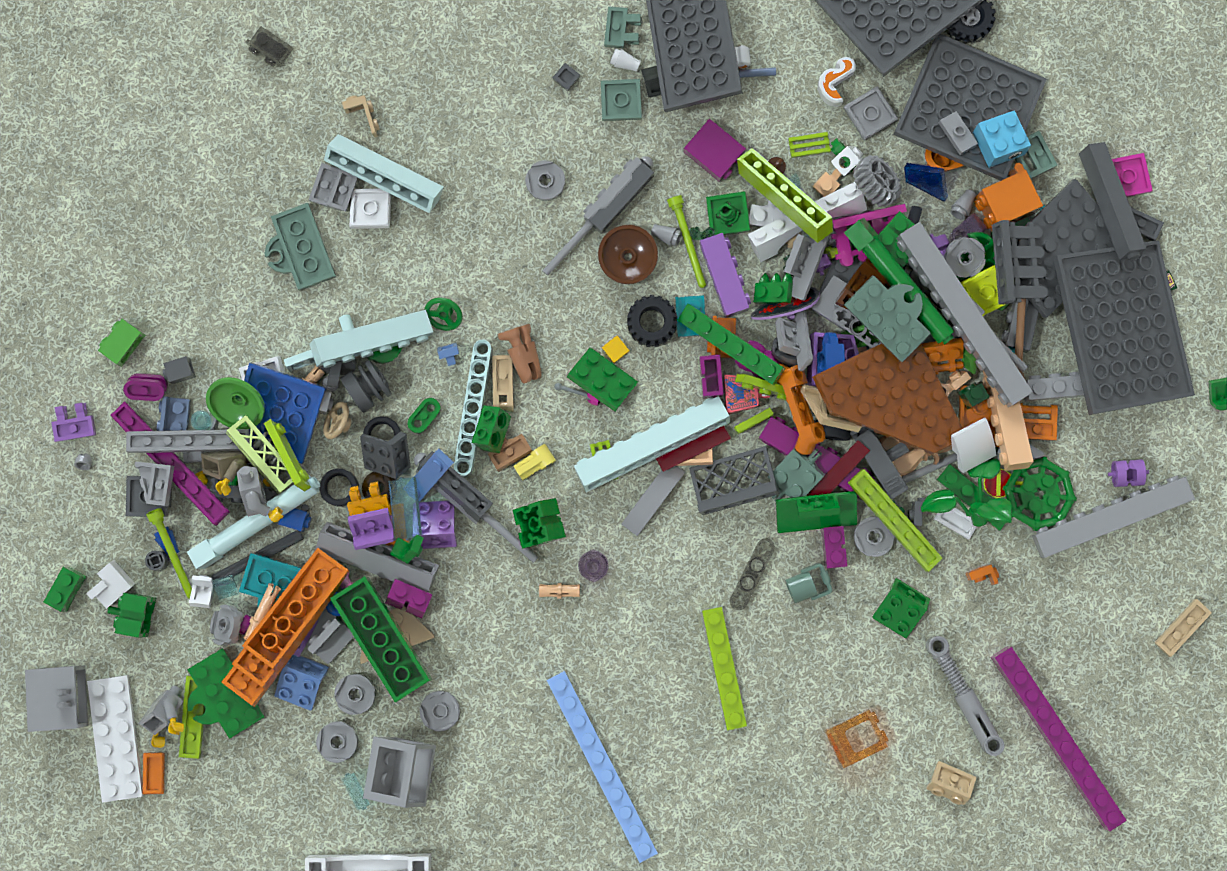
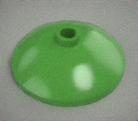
[206,377,265,429]

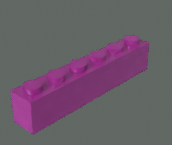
[758,416,876,500]

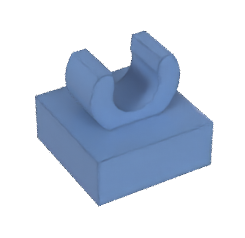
[437,342,459,366]

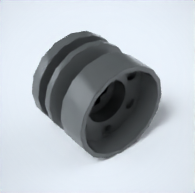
[340,359,392,413]

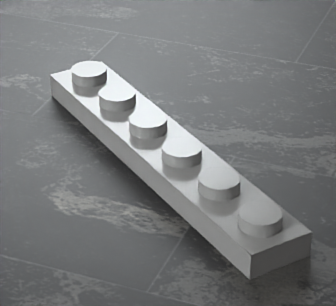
[126,429,250,453]

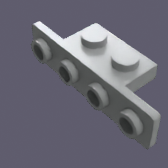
[784,234,830,301]
[775,310,813,371]

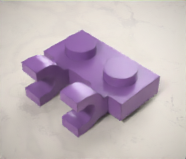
[51,403,96,442]

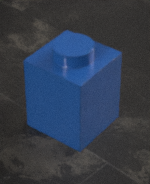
[278,508,312,532]

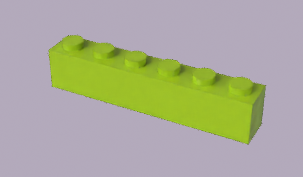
[737,148,833,243]

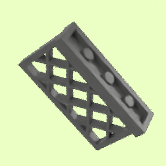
[689,446,780,515]

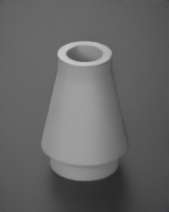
[951,189,977,220]
[651,224,682,247]

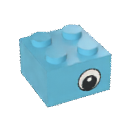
[973,110,1031,168]

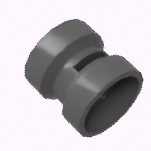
[145,550,169,571]

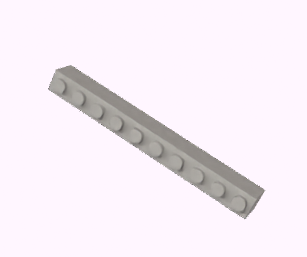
[896,222,1033,407]

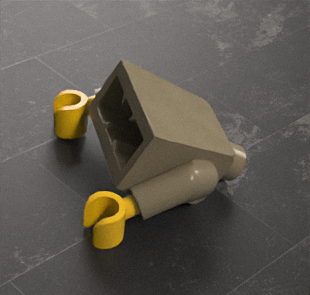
[195,451,252,496]

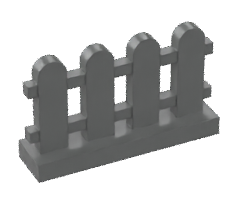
[992,220,1048,305]

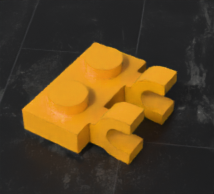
[347,482,392,516]

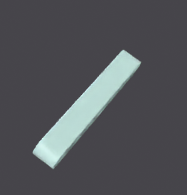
[454,340,492,477]

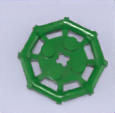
[1002,456,1077,531]

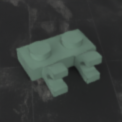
[604,6,642,48]

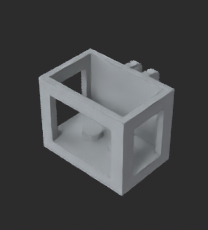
[25,665,88,732]
[363,737,436,808]

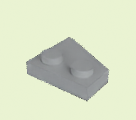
[135,461,174,506]

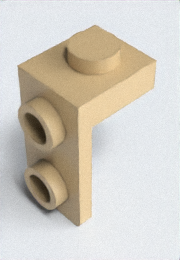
[342,95,380,138]

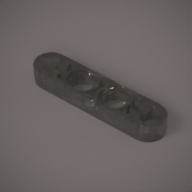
[729,538,775,610]

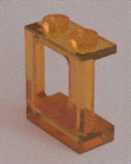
[824,709,889,768]

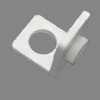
[831,146,863,176]

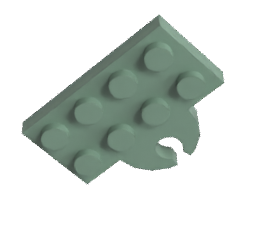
[264,202,336,291]
[844,276,930,362]

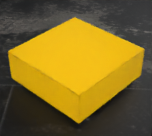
[602,335,630,363]

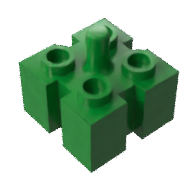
[512,498,566,549]
[107,593,157,638]

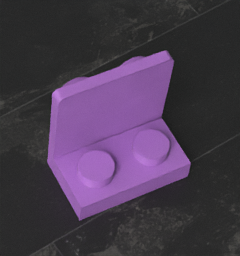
[414,501,457,549]

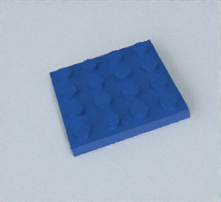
[244,362,327,464]

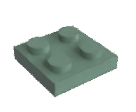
[601,79,642,121]

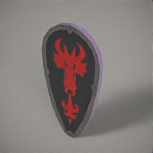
[751,287,820,320]

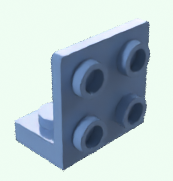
[274,654,329,711]

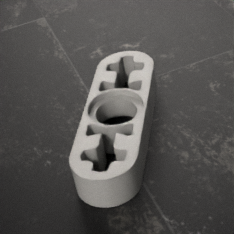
[833,306,881,348]

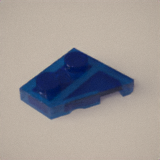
[904,163,948,202]

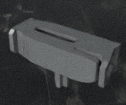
[850,426,909,499]

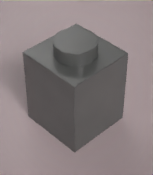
[162,356,196,384]

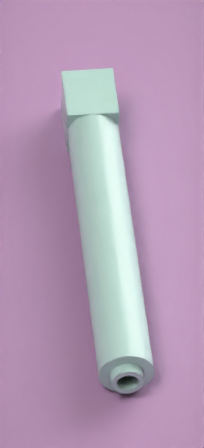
[187,476,320,569]

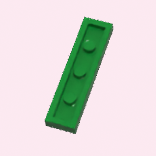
[936,464,1006,531]

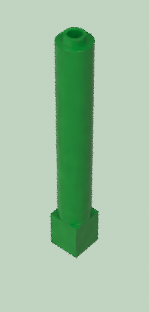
[844,218,955,345]

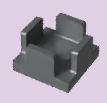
[125,476,172,517]

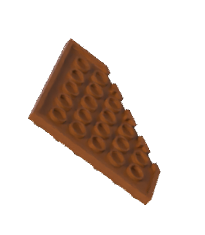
[812,343,963,454]

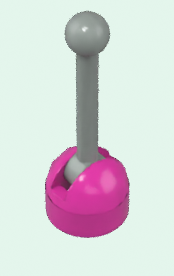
[554,383,600,406]

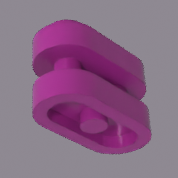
[123,373,168,401]

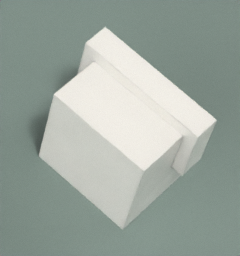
[86,560,135,609]

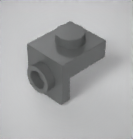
[908,498,926,526]

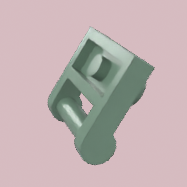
[1015,131,1057,179]

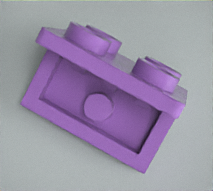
[348,508,395,550]

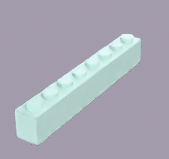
[574,396,730,492]

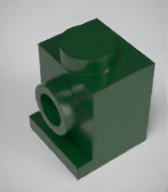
[958,382,990,409]

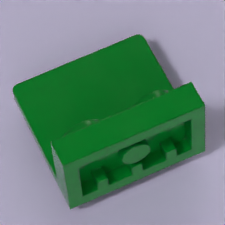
[872,578,930,638]

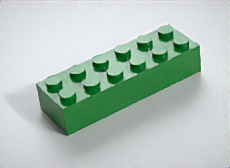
[330,576,432,703]

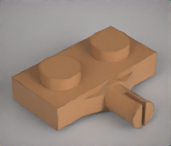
[488,434,532,472]

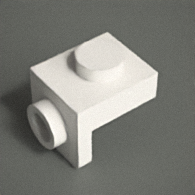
[189,575,215,608]

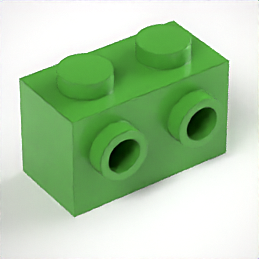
[98,319,146,367]

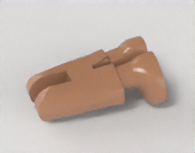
[497,324,541,384]

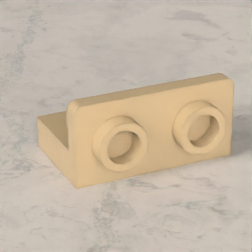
[926,761,976,805]

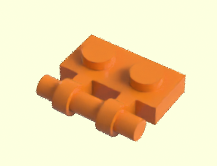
[922,338,964,375]

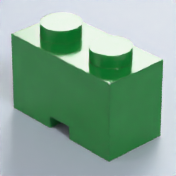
[43,567,87,612]

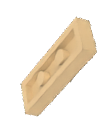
[1154,599,1212,657]

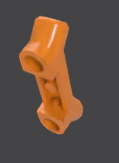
[777,364,825,455]

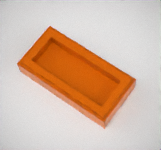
[143,753,165,794]

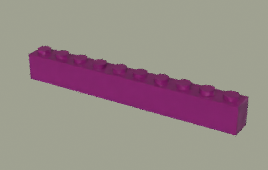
[991,646,1127,832]

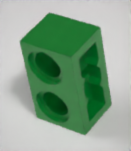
[471,405,512,454]

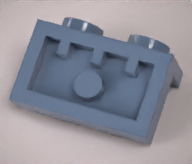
[157,396,191,431]

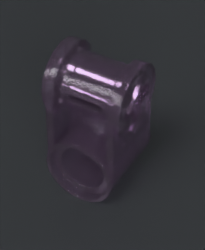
[948,213,987,243]

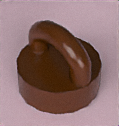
[768,157,786,174]

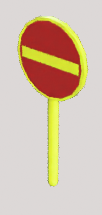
[983,469,1023,498]

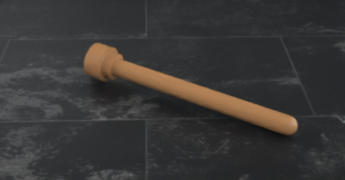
[1015,299,1026,381]

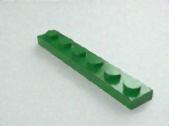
[677,303,786,385]

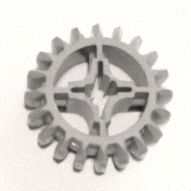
[853,155,902,207]

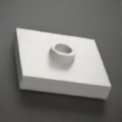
[349,189,392,229]

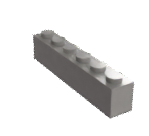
[315,522,439,593]

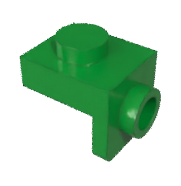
[1208,378,1227,411]
[390,534,424,564]

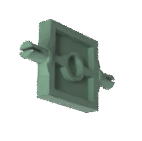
[768,448,825,501]

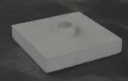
[843,86,898,141]
[812,275,854,331]

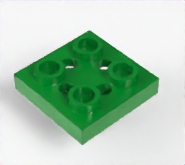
[706,191,751,237]

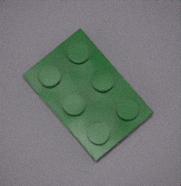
[567,347,638,412]

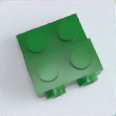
[878,211,915,268]

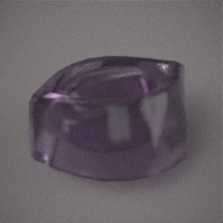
[578,549,609,583]

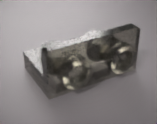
[245,26,293,68]

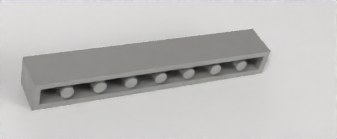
[1032,475,1195,558]

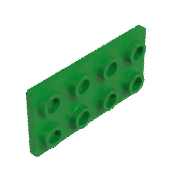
[776,491,857,533]

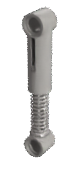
[926,636,1005,756]

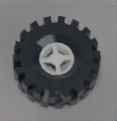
[946,0,996,44]

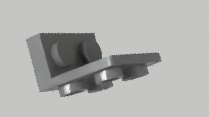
[360,432,411,479]

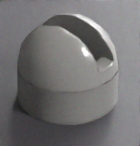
[74,453,92,470]

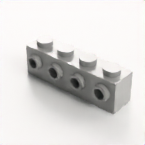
[1024,371,1085,402]

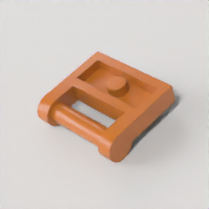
[1020,403,1058,441]

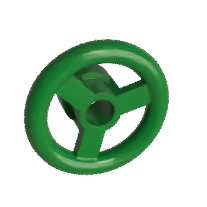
[424,297,463,331]

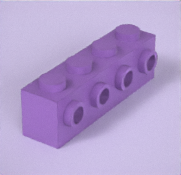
[699,233,751,318]

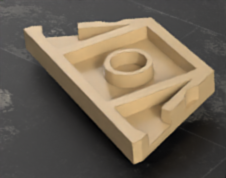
[801,384,861,432]
[360,606,435,664]

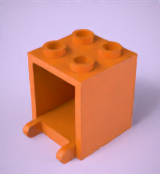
[975,163,1043,232]

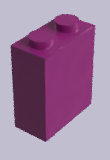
[683,118,746,182]

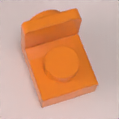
[966,564,999,585]

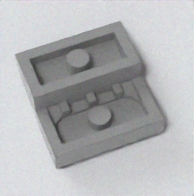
[309,163,358,212]

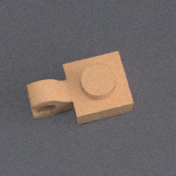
[812,165,843,197]
[941,370,971,397]

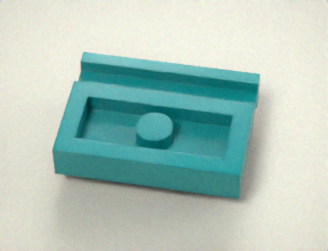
[675,295,705,337]

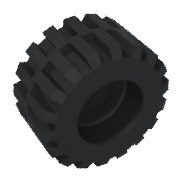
[627,295,677,347]

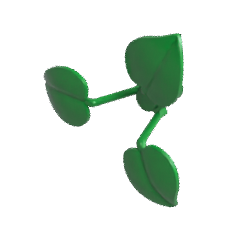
[921,458,1012,527]

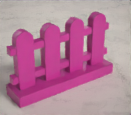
[831,204,907,266]

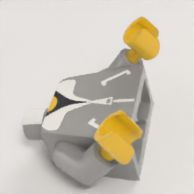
[237,466,284,522]
[139,686,184,748]

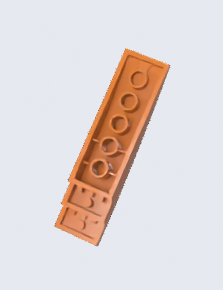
[222,548,349,707]

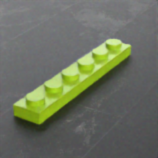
[848,469,942,572]
[702,607,747,731]

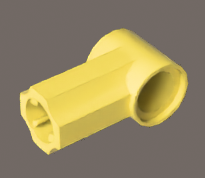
[513,444,556,480]

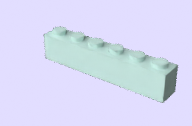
[324,134,443,213]
[309,310,433,368]

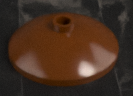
[598,225,658,285]

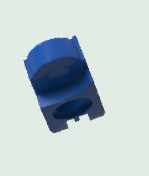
[817,332,845,374]

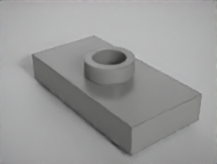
[939,111,978,155]

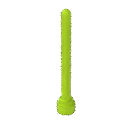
[667,195,706,288]
[146,508,192,599]

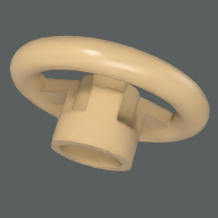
[323,402,351,440]

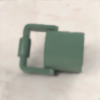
[785,563,832,604]

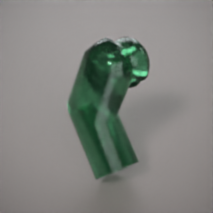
[689,226,715,241]

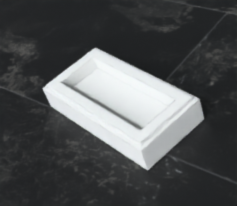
[934,508,976,540]

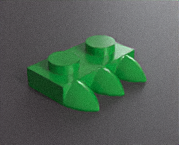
[753,273,793,304]

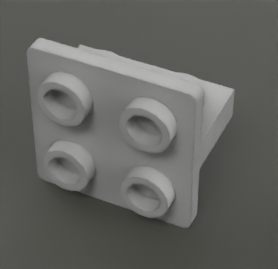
[306,608,354,664]

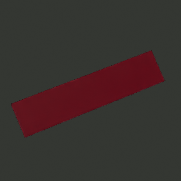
[656,425,731,472]
[807,440,870,496]

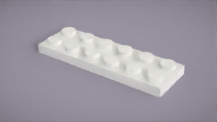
[87,675,144,803]

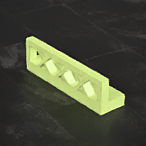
[226,415,293,494]

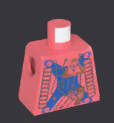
[724,375,770,414]

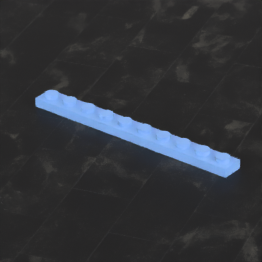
[547,671,658,863]

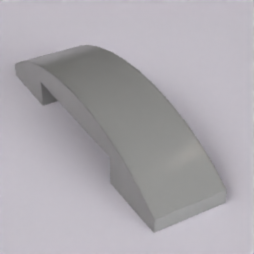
[622,466,685,536]

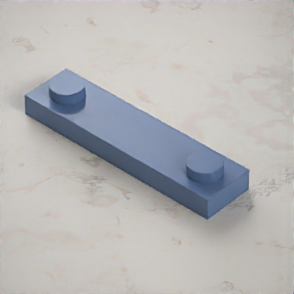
[404,449,454,502]

